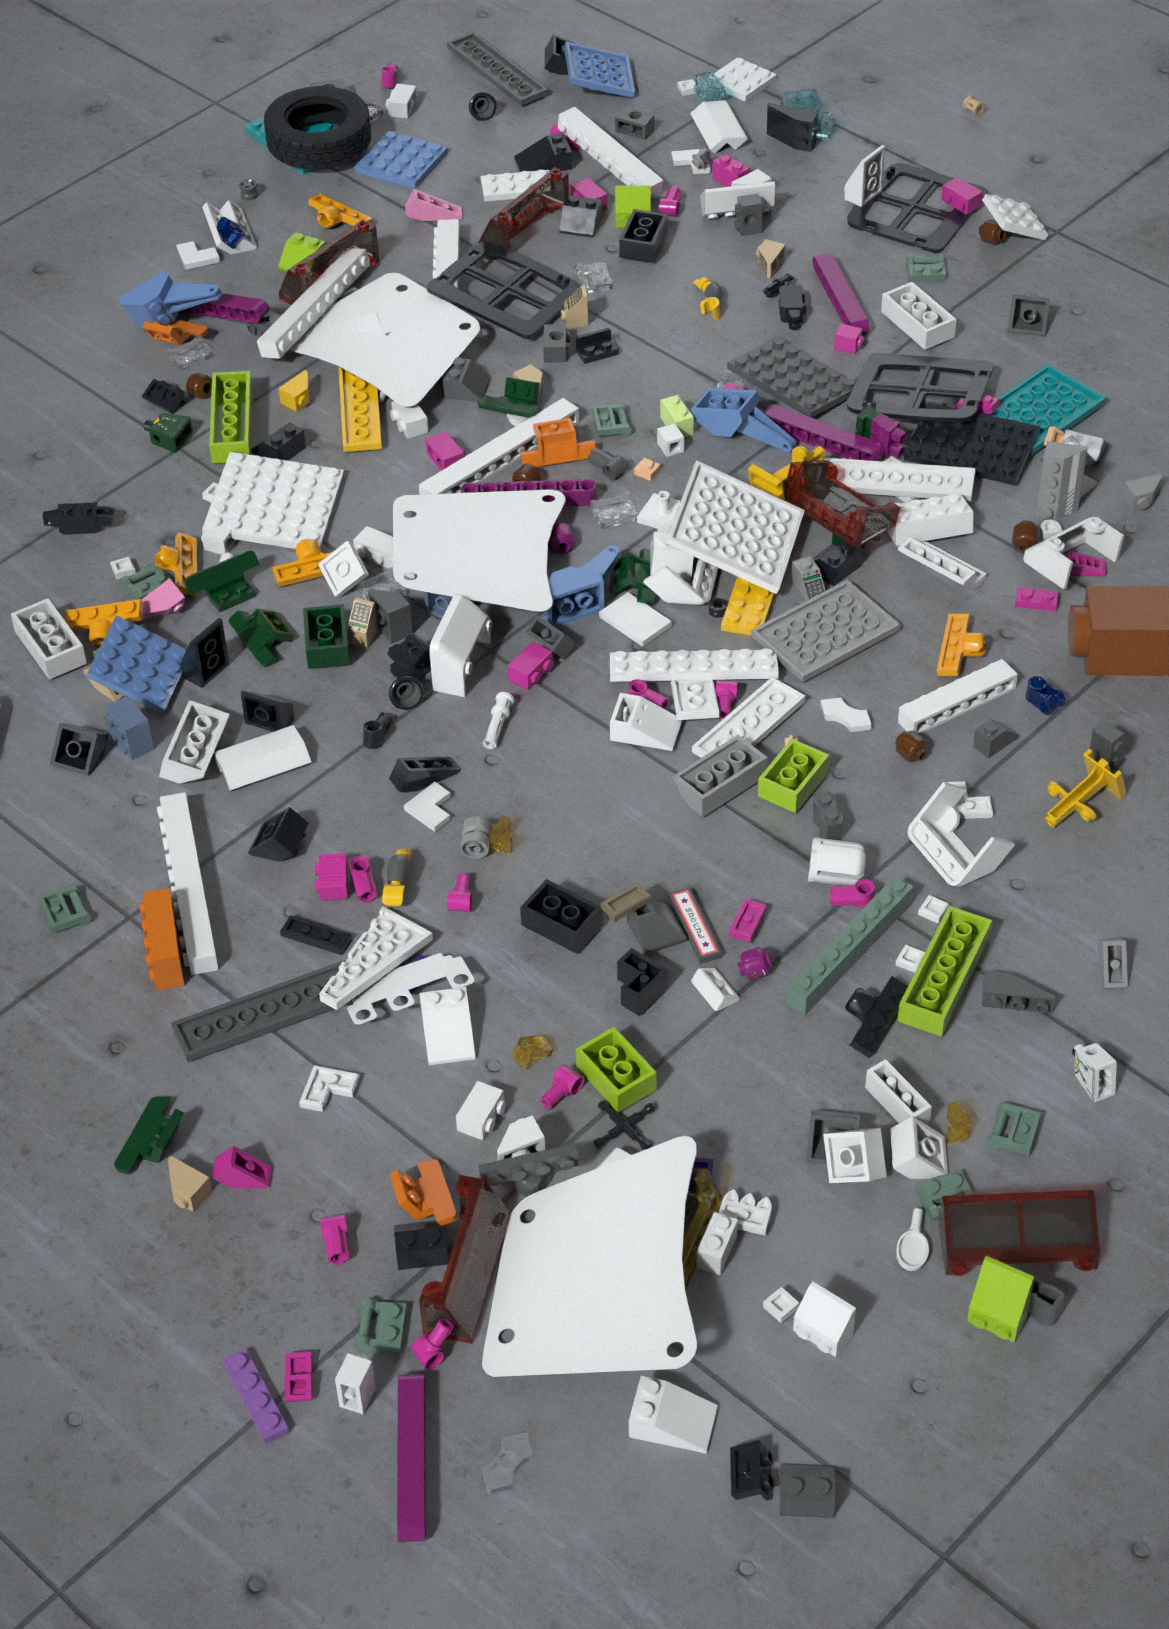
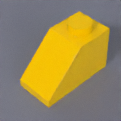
[279,370,310,412]

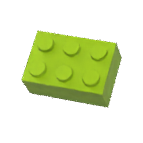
[758,738,829,813]
[575,1027,657,1113]

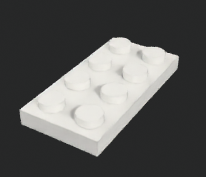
[481,169,553,202]

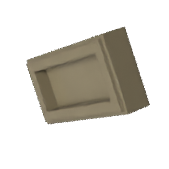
[601,882,651,922]

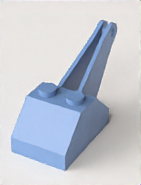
[118,270,222,329]
[691,388,796,453]
[543,545,619,627]

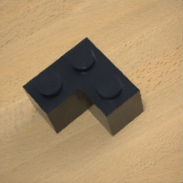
[617,948,668,1016]

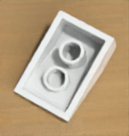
[844,145,885,207]
[419,987,476,1065]
[629,1376,718,1454]

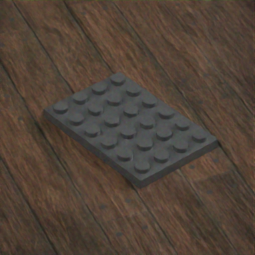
[727,337,855,418]

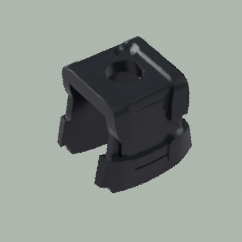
[388,633,431,681]

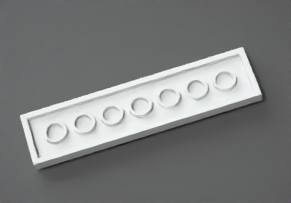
[814,457,975,501]
[610,648,778,682]

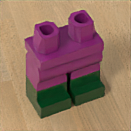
[855,406,907,459]

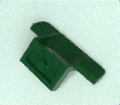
[477,377,541,417]
[610,548,656,605]
[185,550,260,612]
[229,608,295,667]
[114,1096,184,1175]

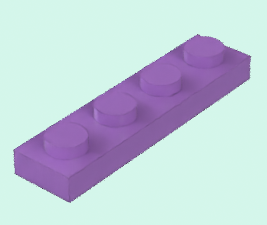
[222,1348,289,1444]

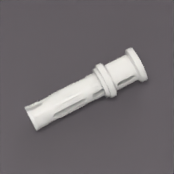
[483,692,515,749]

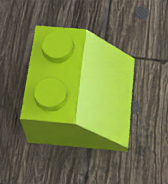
[615,185,651,228]
[278,232,327,278]

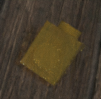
[490,815,513,854]
[512,1035,554,1070]
[946,1101,971,1145]

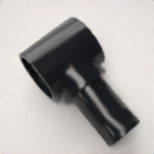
[363,712,392,749]

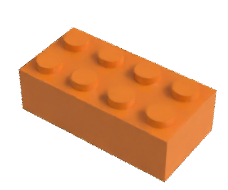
[139,888,185,990]

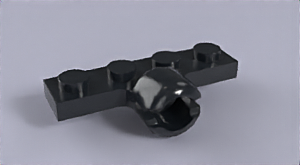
[845,976,908,1058]

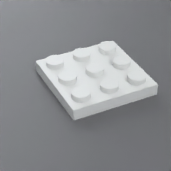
[707,57,777,102]
[982,194,1048,240]

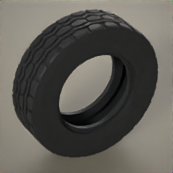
[264,86,371,169]

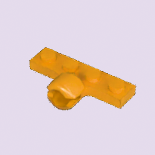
[309,194,373,230]
[155,532,197,597]
[272,539,333,587]
[64,599,144,647]
[937,614,986,677]

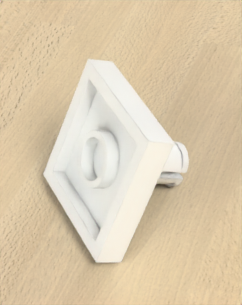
[637,491,680,529]
[318,541,369,598]

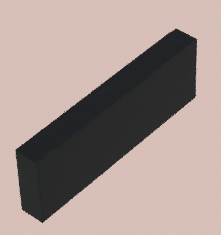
[280,915,352,955]

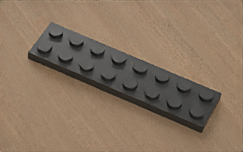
[447,32,548,106]
[171,960,359,1062]

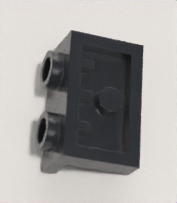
[576,328,619,364]
[141,379,188,414]
[730,1440,774,1501]

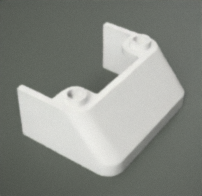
[1023,517,1124,589]
[643,519,718,605]
[430,594,492,697]
[908,782,1015,887]

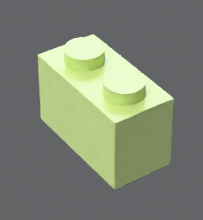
[660,395,694,438]

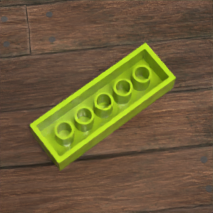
[209,371,253,464]
[898,906,992,1037]

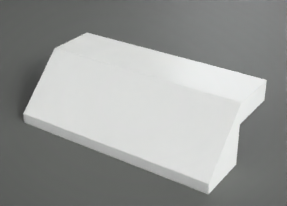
[690,100,748,154]
[202,200,257,254]
[898,537,987,590]
[213,725,311,791]

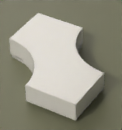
[820,698,871,732]

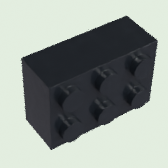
[619,209,668,263]
[520,879,603,954]

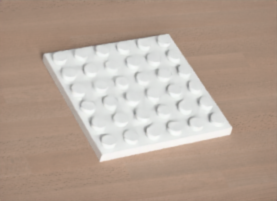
[202,452,344,550]
[665,460,805,594]

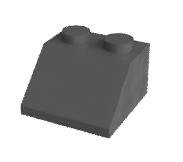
[1008,295,1050,336]
[443,358,490,402]
[368,589,414,644]
[806,1110,860,1165]
[779,1465,835,1518]

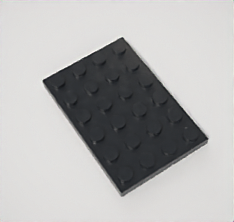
[903,402,1040,485]

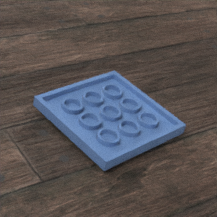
[564,42,635,98]
[355,131,448,188]
[86,615,187,714]

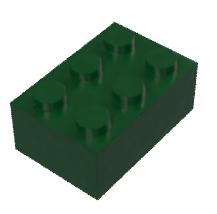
[303,604,350,669]

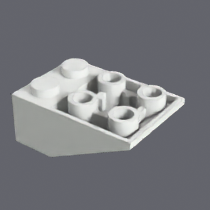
[610,693,682,751]

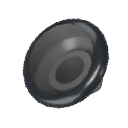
[469,92,497,121]
[389,676,424,710]

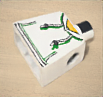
[1072,1043,1117,1103]

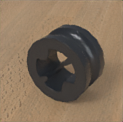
[709,598,727,618]

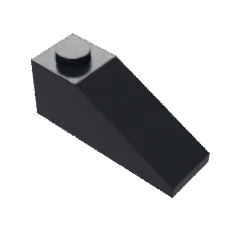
[389,757,460,792]

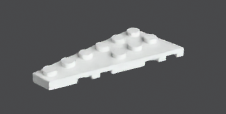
[319,906,433,1010]

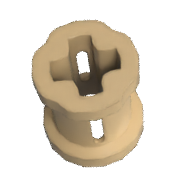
[963,95,985,117]

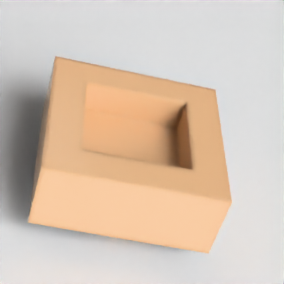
[1044,427,1065,446]
[634,458,661,481]

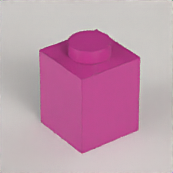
[834,324,864,354]

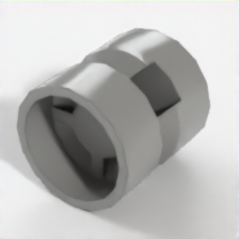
[460,817,491,859]

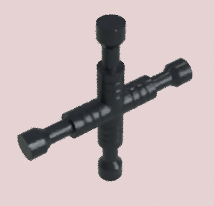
[594,1100,655,1150]

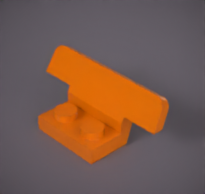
[142,319,208,345]
[520,418,595,467]
[390,1159,457,1226]

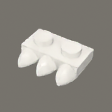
[719,1190,772,1235]

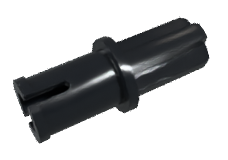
[763,274,794,297]

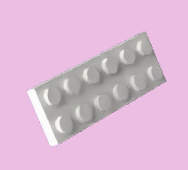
[692,677,805,758]

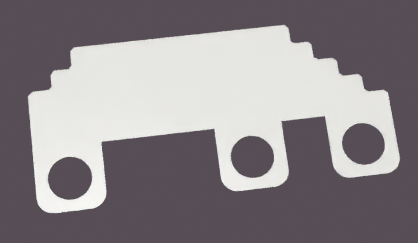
[346,953,474,1024]

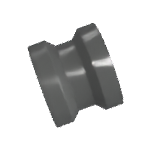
[239,179,258,201]

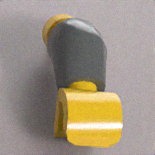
[693,277,723,321]
[382,847,413,906]

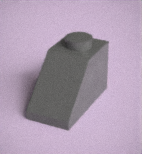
[973,719,1019,758]

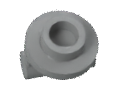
[692,149,710,169]

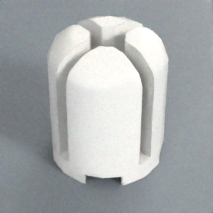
[808,837,866,886]

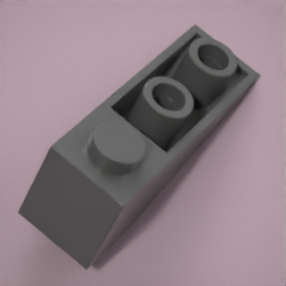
[982,970,1055,1014]

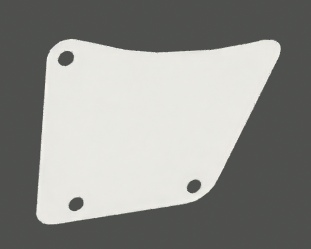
[289,273,480,407]
[393,490,565,611]
[482,1136,697,1377]

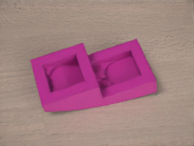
[285,1352,312,1402]

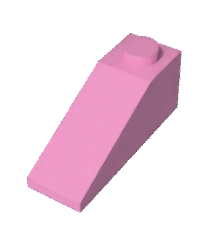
[405,189,462,221]
[141,578,185,620]

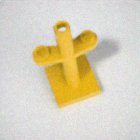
[748,446,826,501]
[1044,749,1127,828]

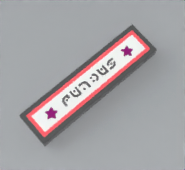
[668,887,722,964]

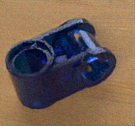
[216,217,245,249]
[1025,676,1066,715]

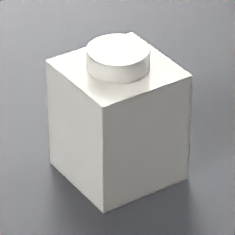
[657,423,684,457]

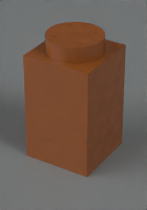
[1068,586,1169,676]

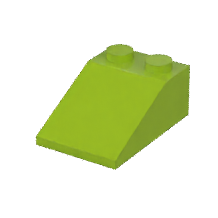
[967,1256,1034,1343]

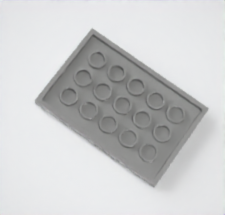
[751,580,900,683]

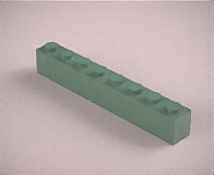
[786,876,914,1015]

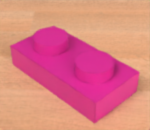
[957,396,1000,414]
[1015,587,1058,611]
[729,898,766,943]

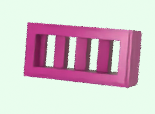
[1064,551,1106,576]

